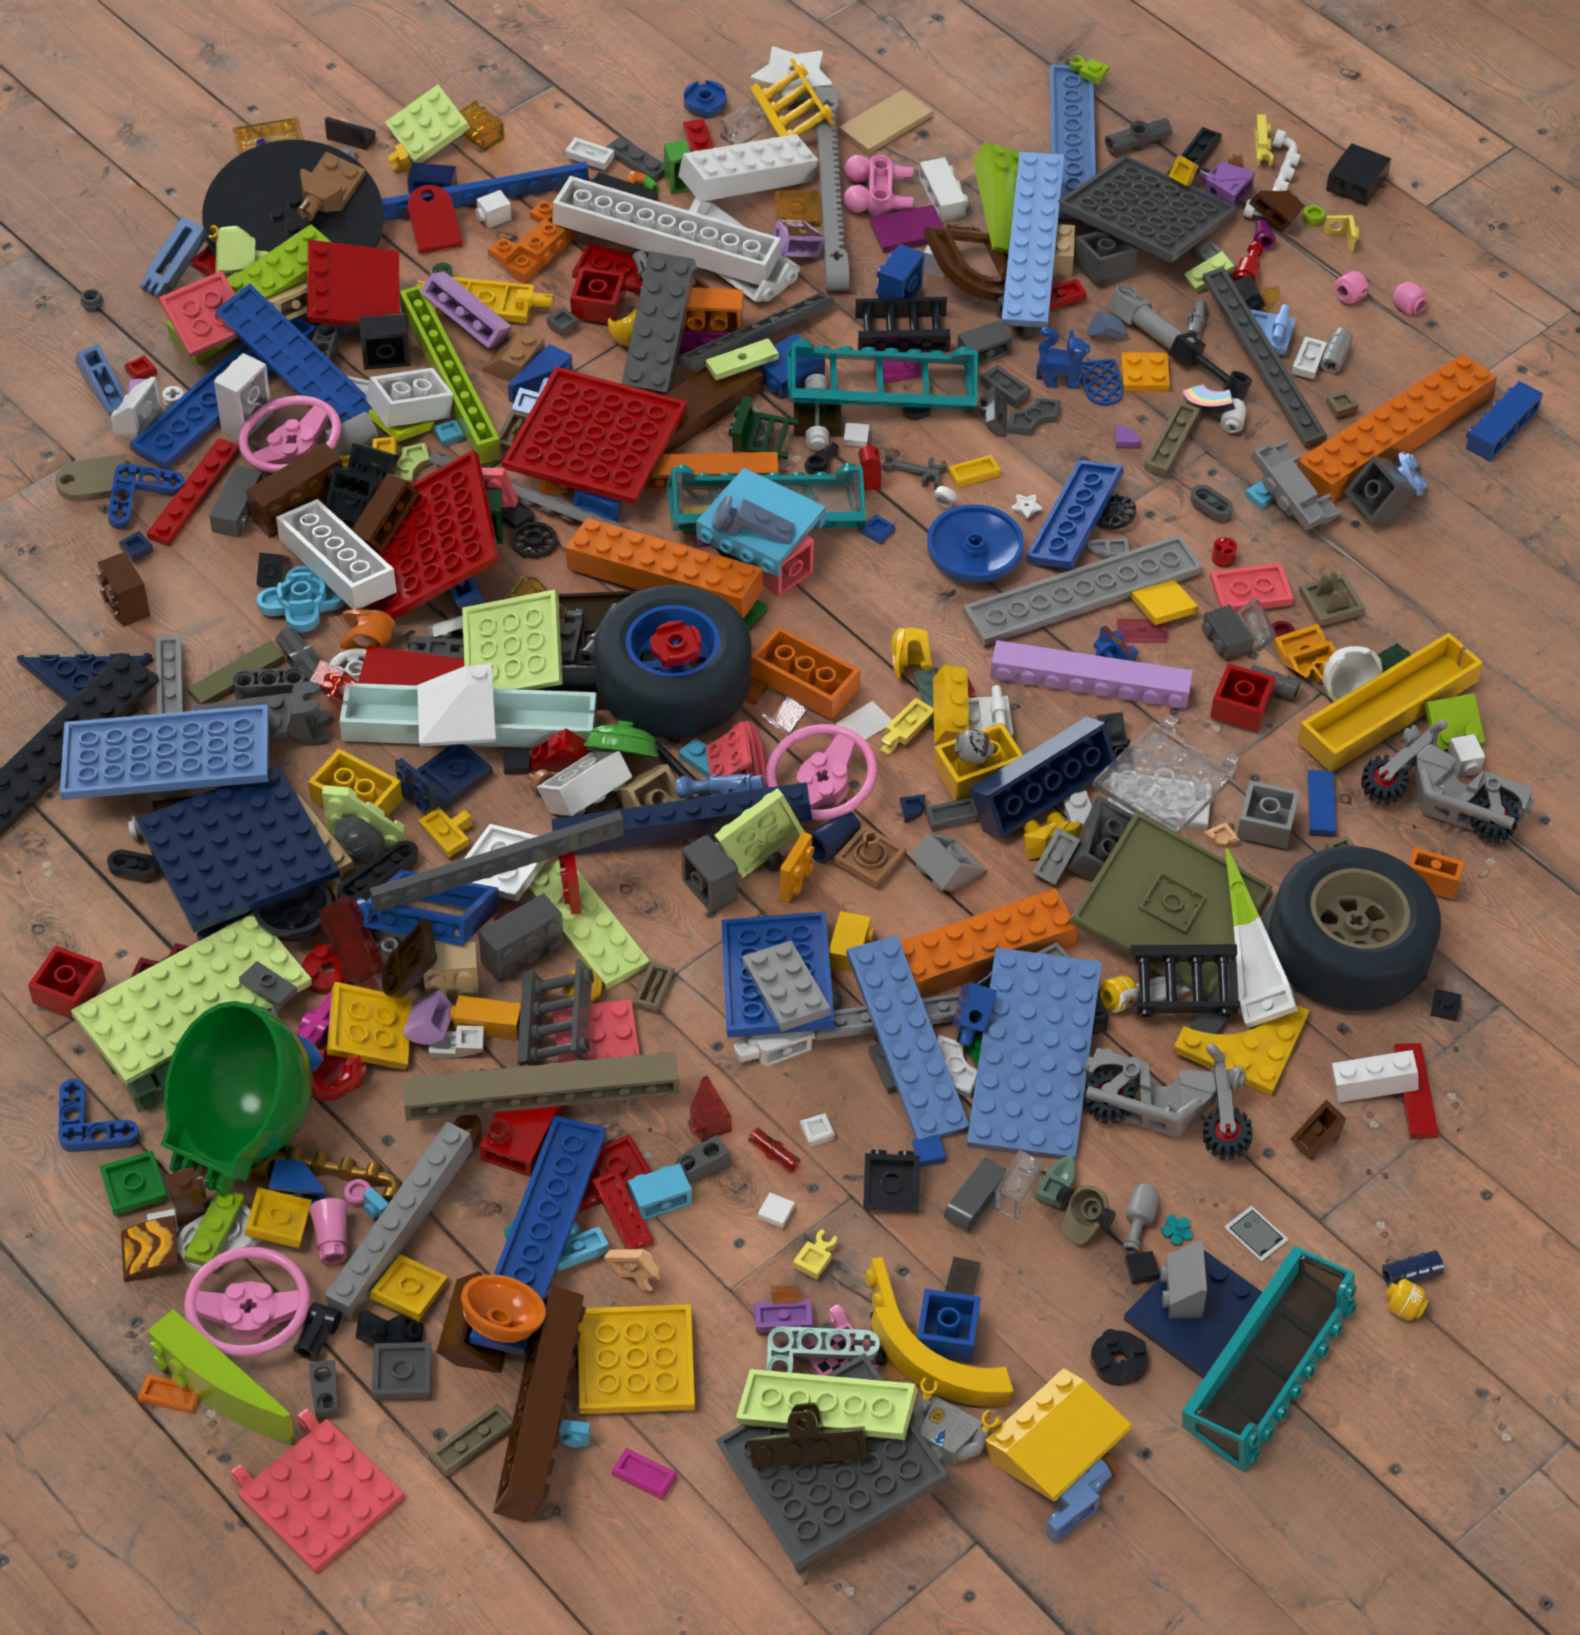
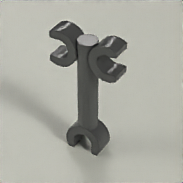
[882,453,946,490]

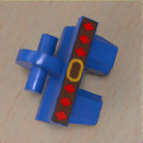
[1093,626,1139,661]

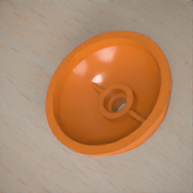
[461,1274,546,1343]

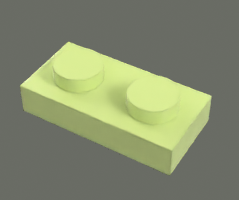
[1184,251,1235,293]

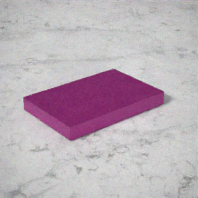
[869,205,944,253]

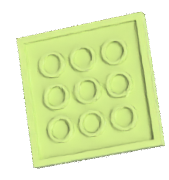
[462,590,563,690]

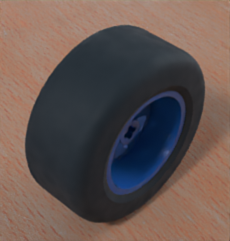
[594,585,752,738]

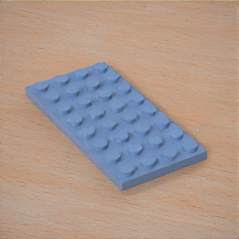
[60,704,269,800]
[967,948,1102,1161]

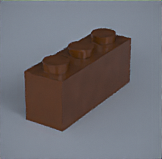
[352,474,420,553]

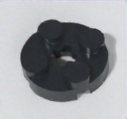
[1090,1329,1148,1386]

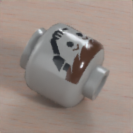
[955,729,994,764]

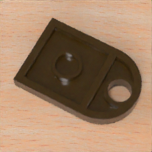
[382,918,437,999]

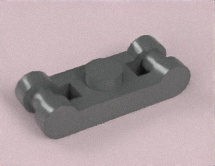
[407,637,464,659]

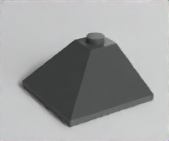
[1067,796,1134,881]

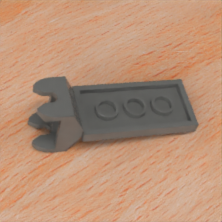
[192,682,334,746]

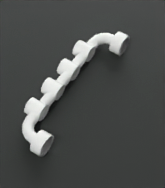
[1243,129,1301,219]

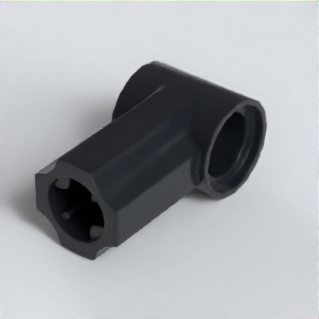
[293,1302,342,1361]

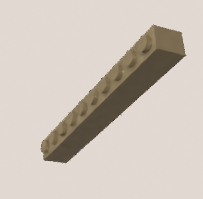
[402,1052,679,1121]

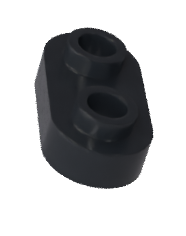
[107,849,159,881]

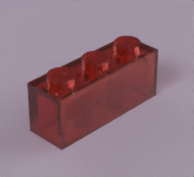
[318,896,385,983]

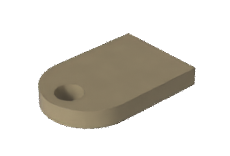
[55,454,128,502]

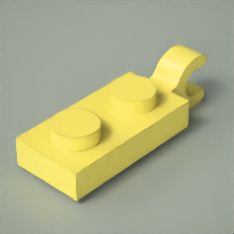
[1255,114,1274,166]
[880,698,934,756]

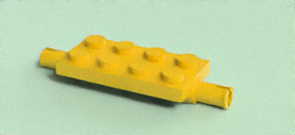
[417,277,554,323]

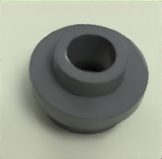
[80,289,104,310]

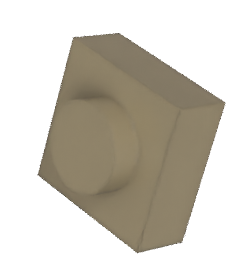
[1326,390,1358,418]

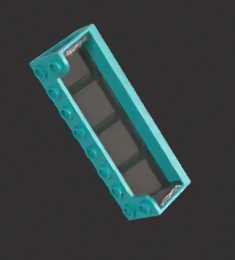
[1182,1246,1357,1473]

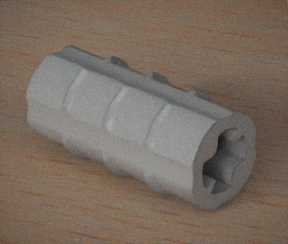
[1320,328,1354,374]

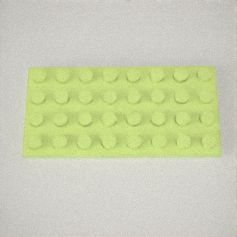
[71,912,312,1086]

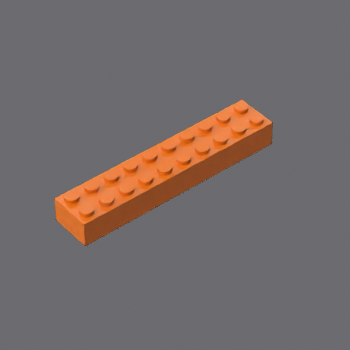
[1297,353,1497,502]

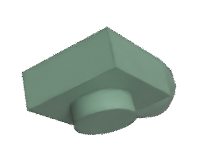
[1035,1155,1075,1209]

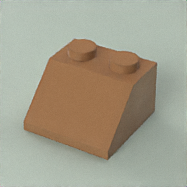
[482,331,545,382]

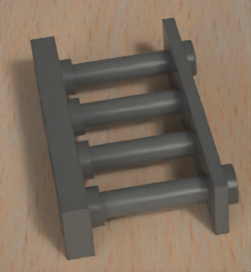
[517,959,594,1066]

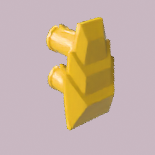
[1023,812,1082,860]

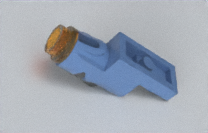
[1046,1453,1119,1544]

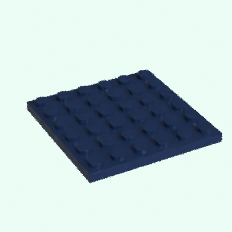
[135,765,340,933]

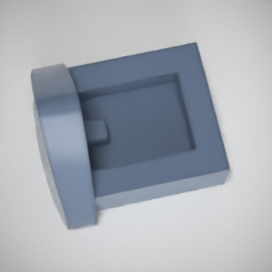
[1087,310,1127,341]

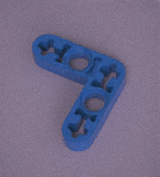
[108,464,184,529]
[58,1079,140,1152]

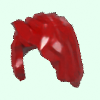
[312,1048,367,1102]

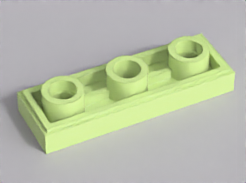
[706,338,779,380]

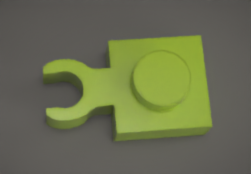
[1069,55,1109,85]

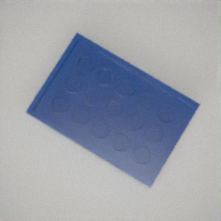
[721,911,835,1038]

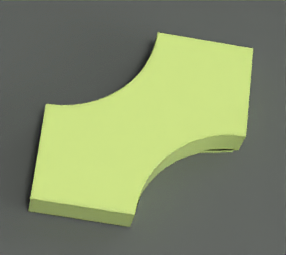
[396,443,431,484]

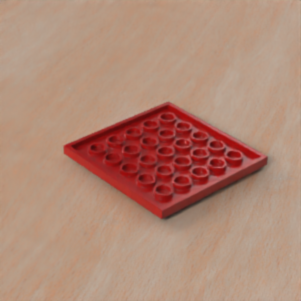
[502,367,687,505]
[355,449,501,619]

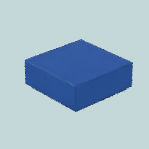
[861,514,895,545]
[912,1134,946,1167]

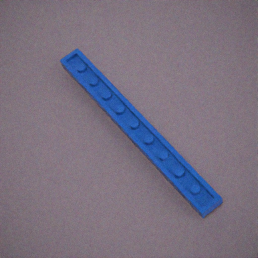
[382,162,589,221]

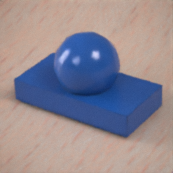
[574,489,621,522]

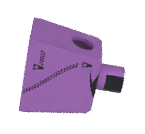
[1198,162,1255,206]

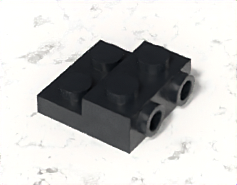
[863,1149,920,1212]

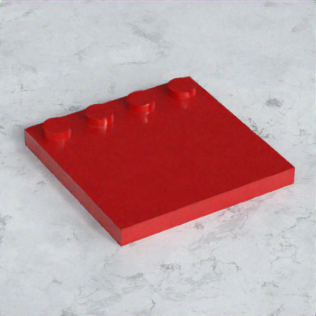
[307,240,400,328]

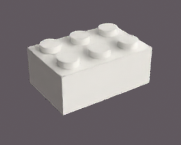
[214,353,273,440]
[366,368,454,427]
[537,749,632,816]

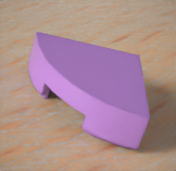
[1115,425,1140,448]

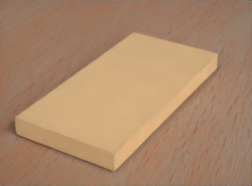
[839,89,933,155]

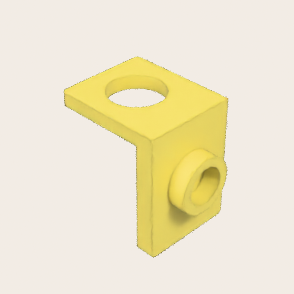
[1324,215,1359,252]

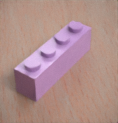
[420,271,512,348]

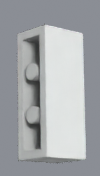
[919,157,969,222]
[1332,1050,1419,1103]

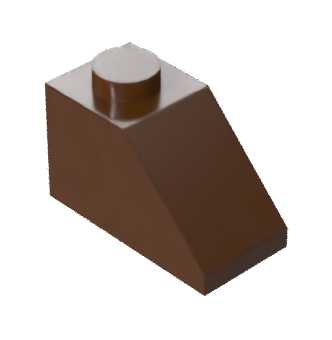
[1249,191,1305,232]

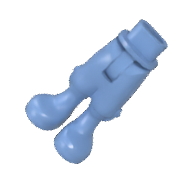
[676,773,767,800]

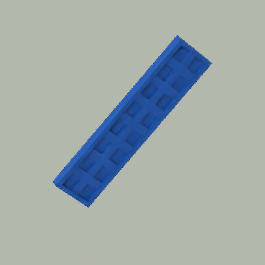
[215,283,372,427]

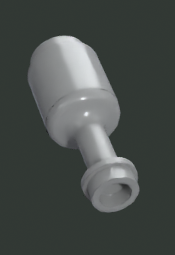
[1122,1183,1159,1255]

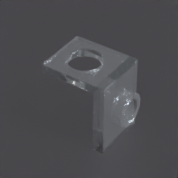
[761,696,808,736]

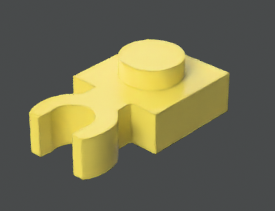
[793,1229,837,1280]

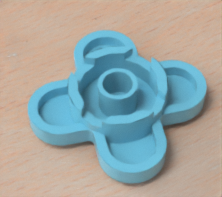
[257,566,347,633]

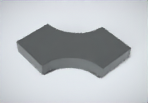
[1008,398,1061,436]

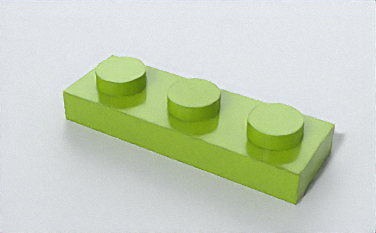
[184,1191,245,1266]

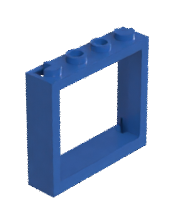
[364,870,499,945]

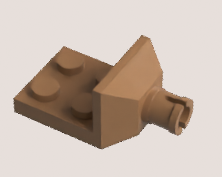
[297,152,366,221]

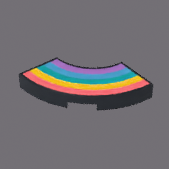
[1182,384,1235,413]

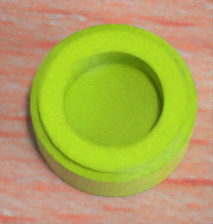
[1302,205,1326,226]

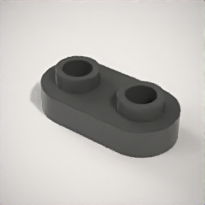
[1190,485,1233,521]

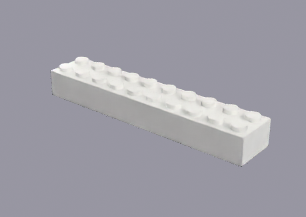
[553,176,781,285]

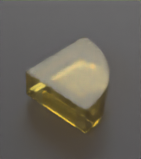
[1258,286,1280,311]

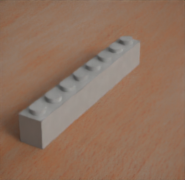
[325,1122,473,1322]

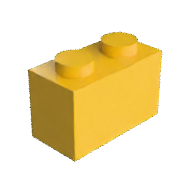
[829,911,874,973]

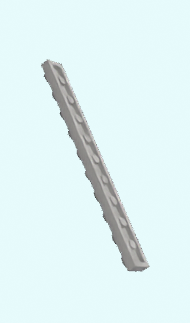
[430,452,649,535]

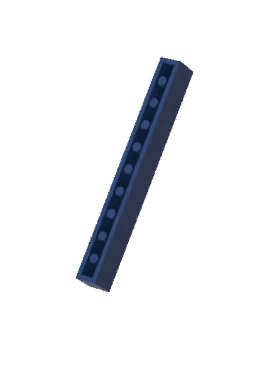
[552,782,813,857]

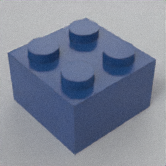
[876,244,924,298]
[917,1289,981,1363]

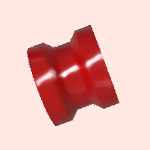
[1211,537,1237,568]

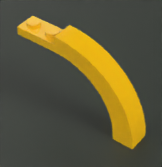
[865,1257,1014,1407]

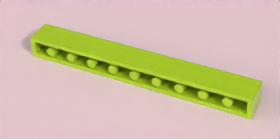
[400,285,501,464]

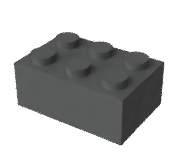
[478,893,564,982]

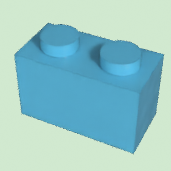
[628,1163,692,1220]

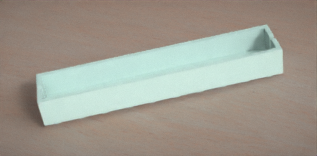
[340,683,597,751]

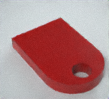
[408,185,463,254]

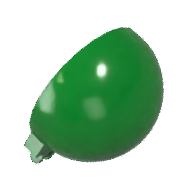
[160,1001,313,1196]

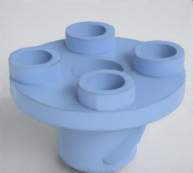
[1397,451,1428,496]

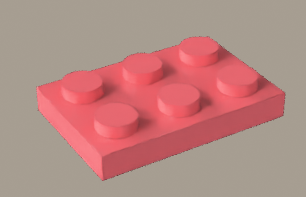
[1210,563,1294,612]

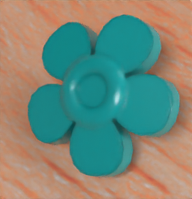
[1161,1215,1193,1246]

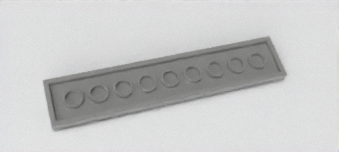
[963,534,1203,646]

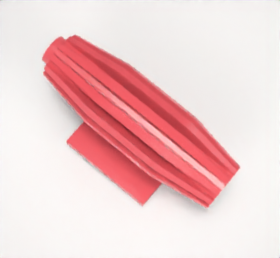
[706,721,768,788]

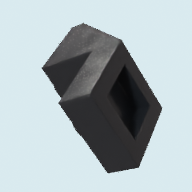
[1096,712,1133,766]
[355,1310,424,1347]

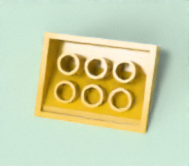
[985,1368,1133,1502]

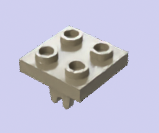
[1299,571,1365,627]

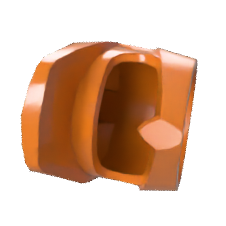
[340,609,395,650]

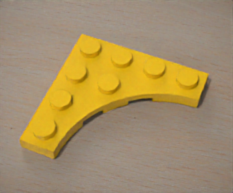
[1172,1005,1310,1096]

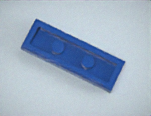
[1307,770,1336,836]

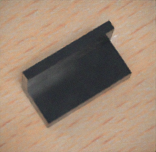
[324,116,376,150]

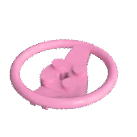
[239,396,341,473]
[766,724,878,820]
[184,1247,310,1357]

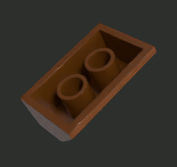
[436,1271,505,1373]

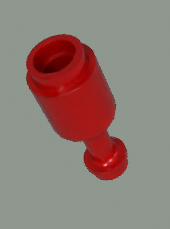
[1233,241,1263,283]

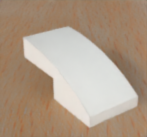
[428,1025,484,1059]

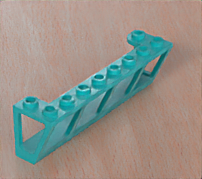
[786,339,978,411]

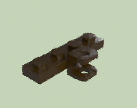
[748,1402,869,1468]

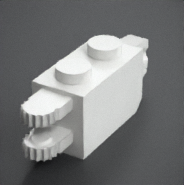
[734,1031,816,1066]

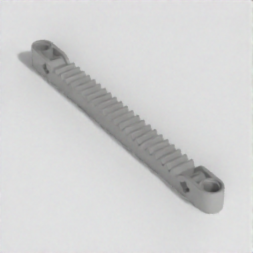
[815,87,849,291]

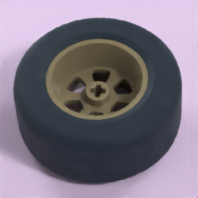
[1269,846,1441,1011]

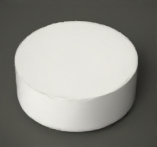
[932,486,958,509]

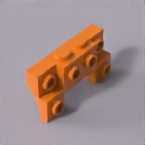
[488,199,580,284]

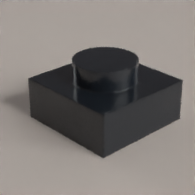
[1430,989,1462,1022]

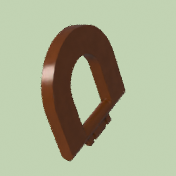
[924,223,1009,302]

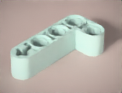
[767,1326,880,1373]

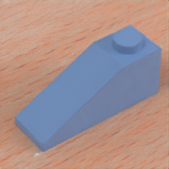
[75,344,125,415]

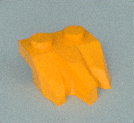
[1272,624,1336,683]

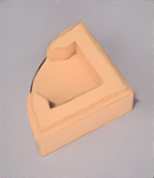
[1204,822,1240,848]

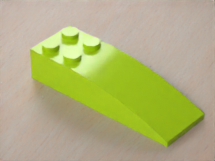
[973,142,1020,254]
[147,1309,296,1445]

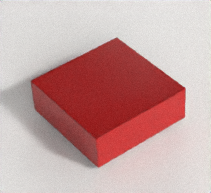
[124,355,157,379]

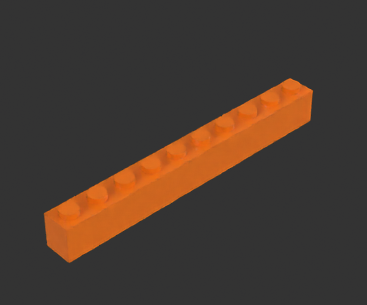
[540,452,779,494]

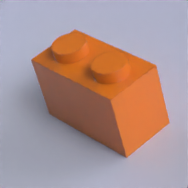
[1409,847,1465,900]

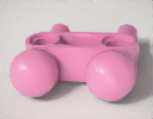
[843,155,914,216]

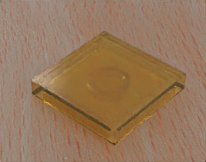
[775,191,820,227]

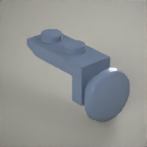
[712,496,795,544]

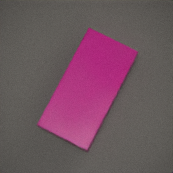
[612,1448,677,1501]

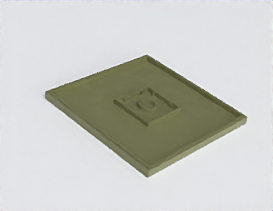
[1069,811,1273,1000]

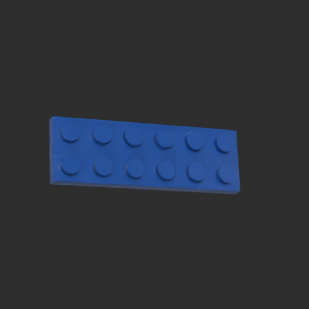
[1026,460,1124,569]

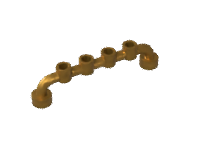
[248,1146,401,1203]

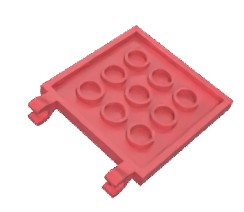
[230,1409,405,1574]

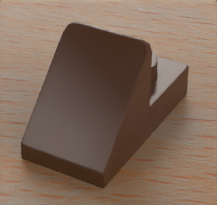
[1290,1099,1347,1159]

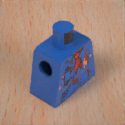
[952,983,997,1047]

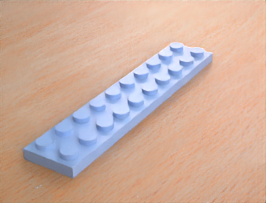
[1002,152,1064,328]

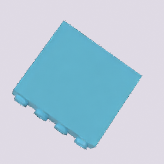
[696,468,826,578]

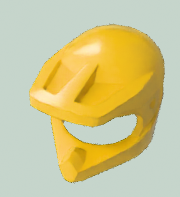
[890,627,932,679]

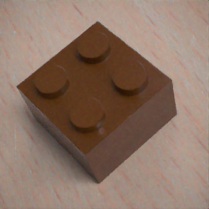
[96,551,150,627]

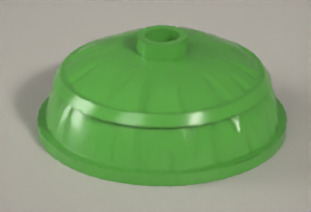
[583,721,659,758]

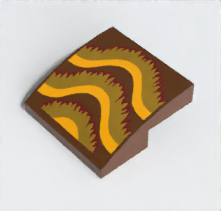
[121,1215,179,1282]

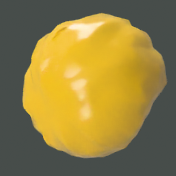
[608,310,637,347]

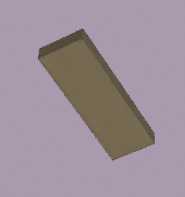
[428,1404,512,1478]

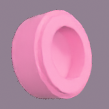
[344,1179,371,1208]

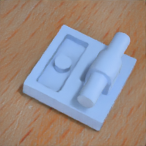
[1240,304,1295,356]

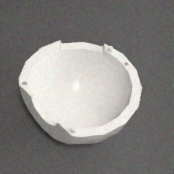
[1322,646,1383,702]

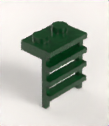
[729,395,799,461]

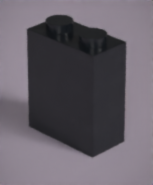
[1326,143,1391,206]

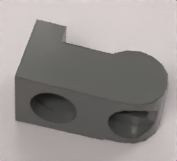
[675,1135,732,1184]
[309,1360,339,1418]

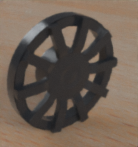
[1096,494,1137,530]
[511,521,557,559]

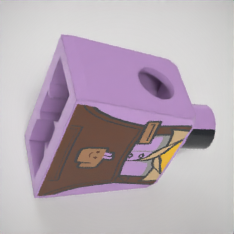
[773,218,825,257]

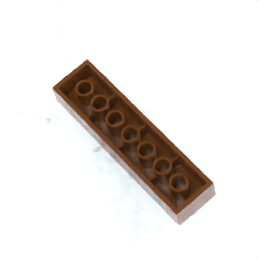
[493,1285,586,1522]

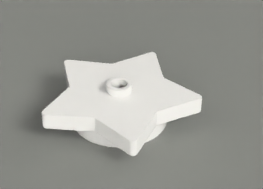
[751,46,832,106]

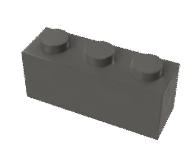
[209,465,263,538]

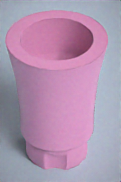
[309,1198,348,1265]

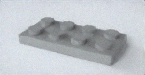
[742,941,831,1032]

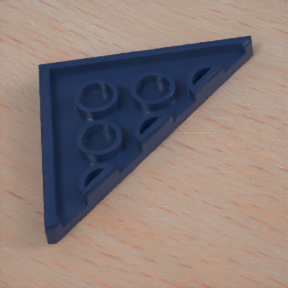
[17,653,153,704]

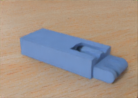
[140,216,209,298]

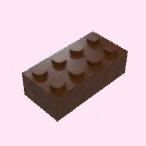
[246,442,343,538]

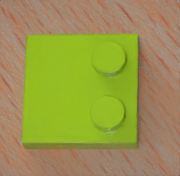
[1424,693,1485,751]

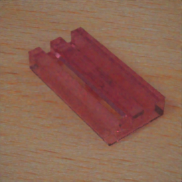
[1117,619,1167,643]

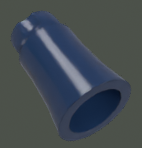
[808,812,861,864]

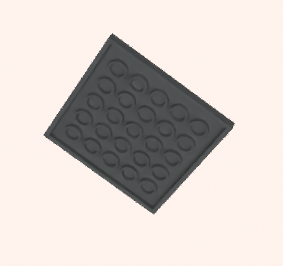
[1058,154,1238,263]
[715,1353,950,1571]

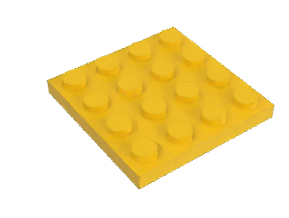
[578,1304,695,1414]

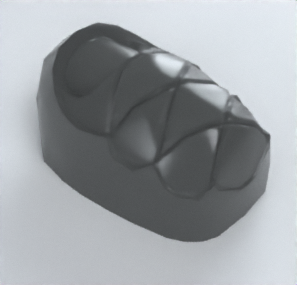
[334,815,385,866]

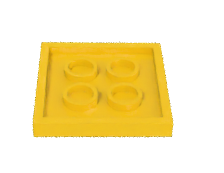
[327,982,412,1070]

